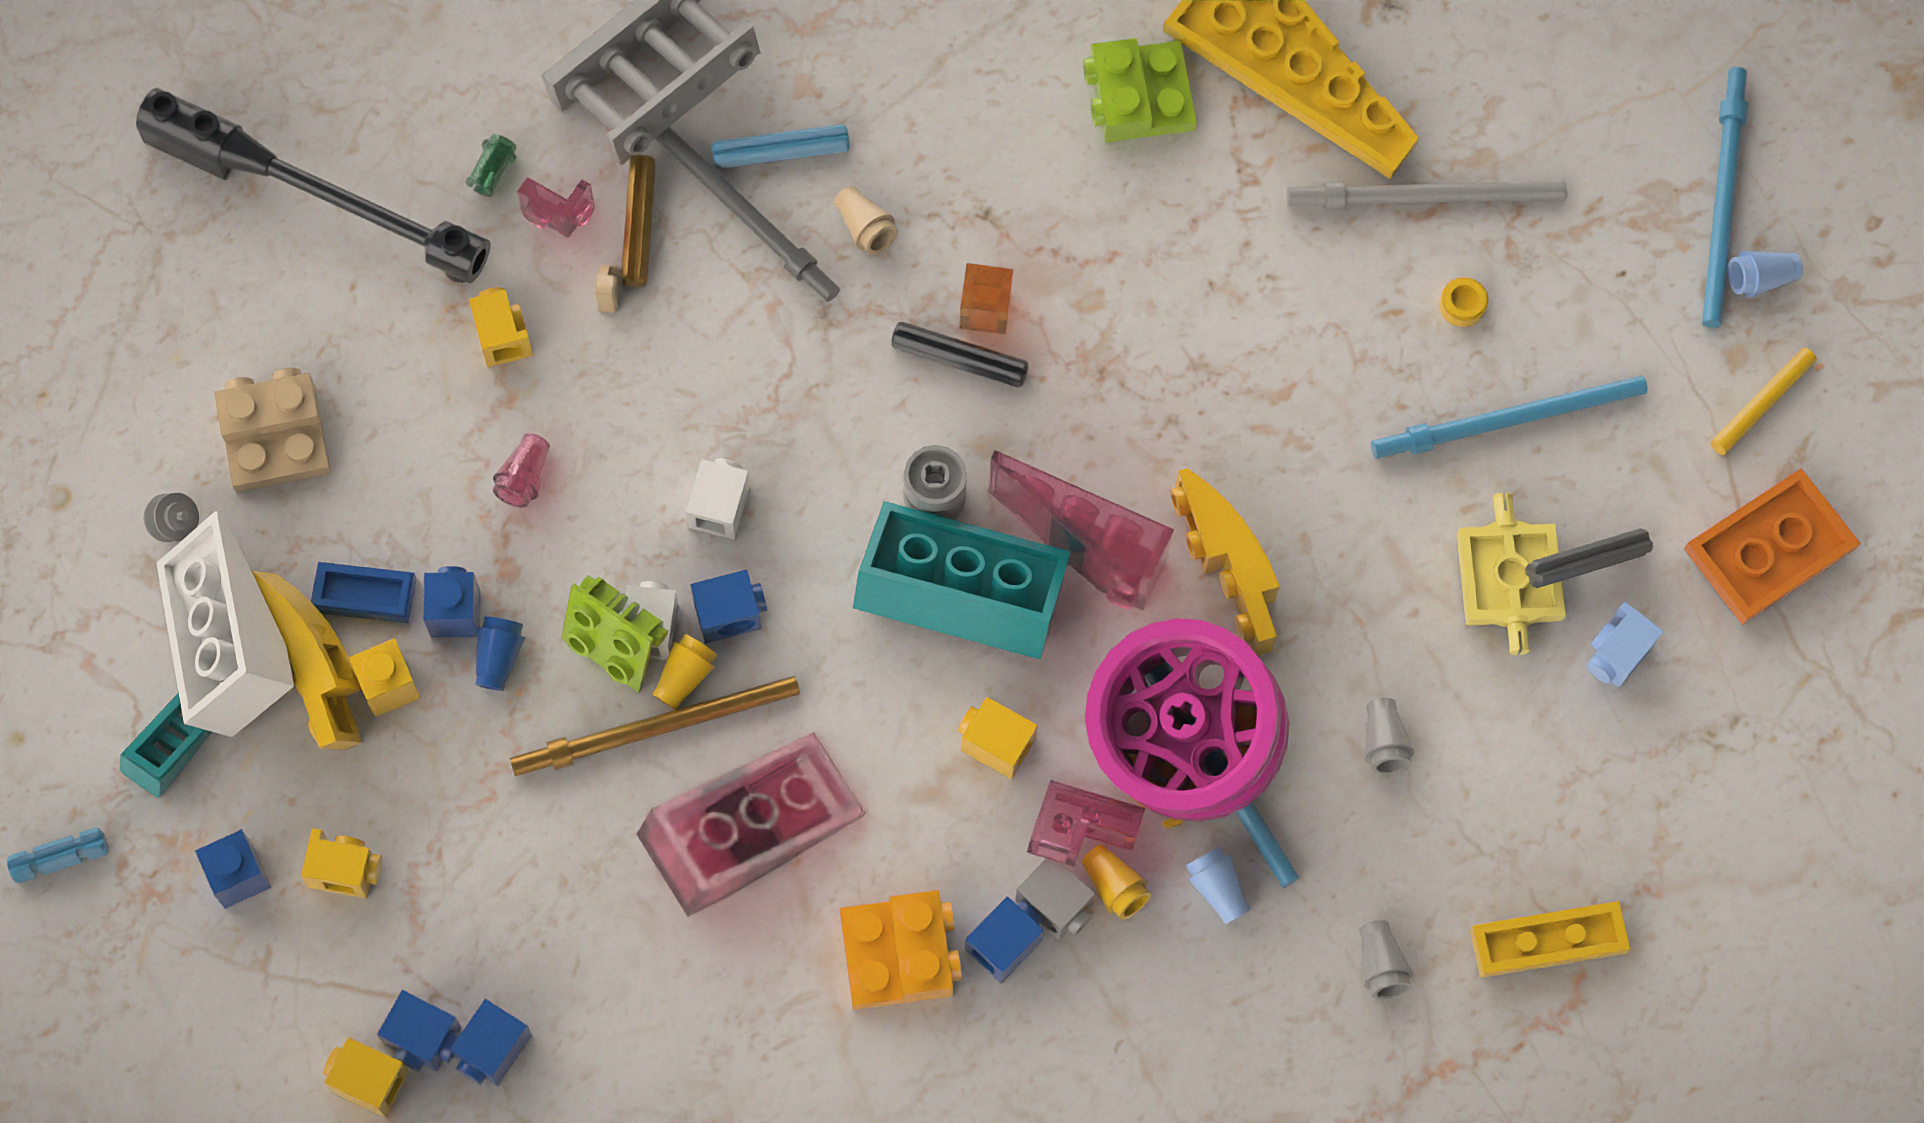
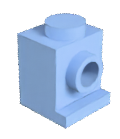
[1586,601,1664,688]

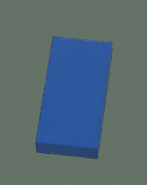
[311,562,417,624]

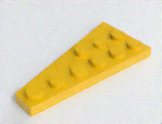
[1163,0,1419,180]

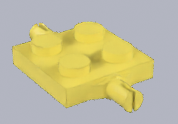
[1456,493,1566,655]

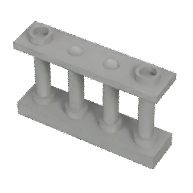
[541,0,761,166]

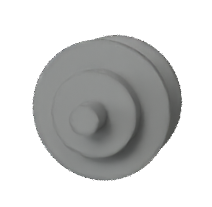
[143,493,199,542]

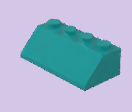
[853,501,1071,660]

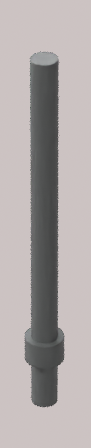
[655,127,840,302]

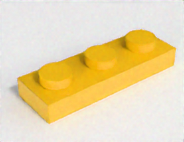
[1470,901,1631,978]

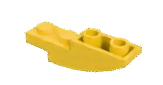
[1170,468,1280,656]
[251,570,362,750]

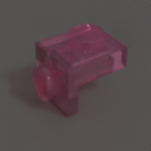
[517,177,595,238]

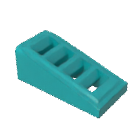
[120,692,212,798]

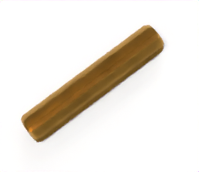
[621,155,656,288]

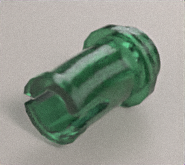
[465,134,517,197]

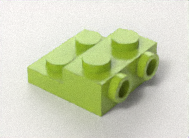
[1083,38,1197,143]

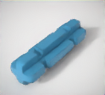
[7,827,108,883]

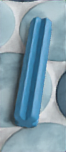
[712,124,850,169]

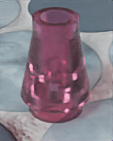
[493,433,550,508]

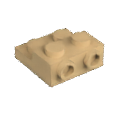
[214,368,331,493]

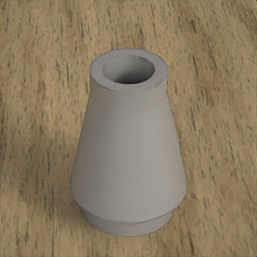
[1365,698,1414,775]
[1359,920,1413,999]

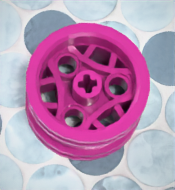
[1085,618,1290,822]

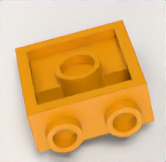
[840,890,962,1010]

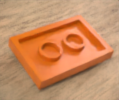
[1684,468,1861,625]

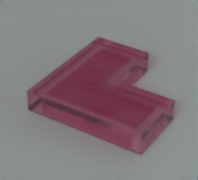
[1027,780,1145,867]

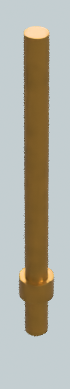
[510,676,800,777]

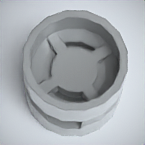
[903,445,967,520]

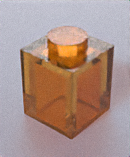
[959,263,1014,335]

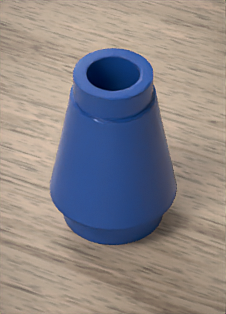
[475,616,525,691]

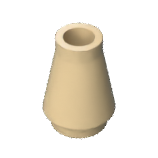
[834,186,898,254]

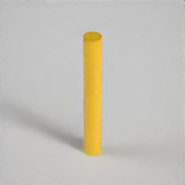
[1710,347,1817,455]

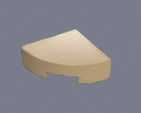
[595,265,621,313]

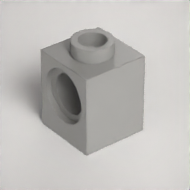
[1015,853,1095,941]

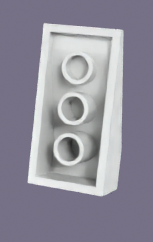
[157,510,294,737]

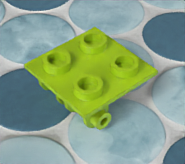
[561,575,668,693]

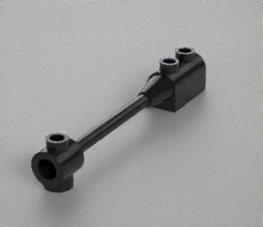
[136,88,491,283]

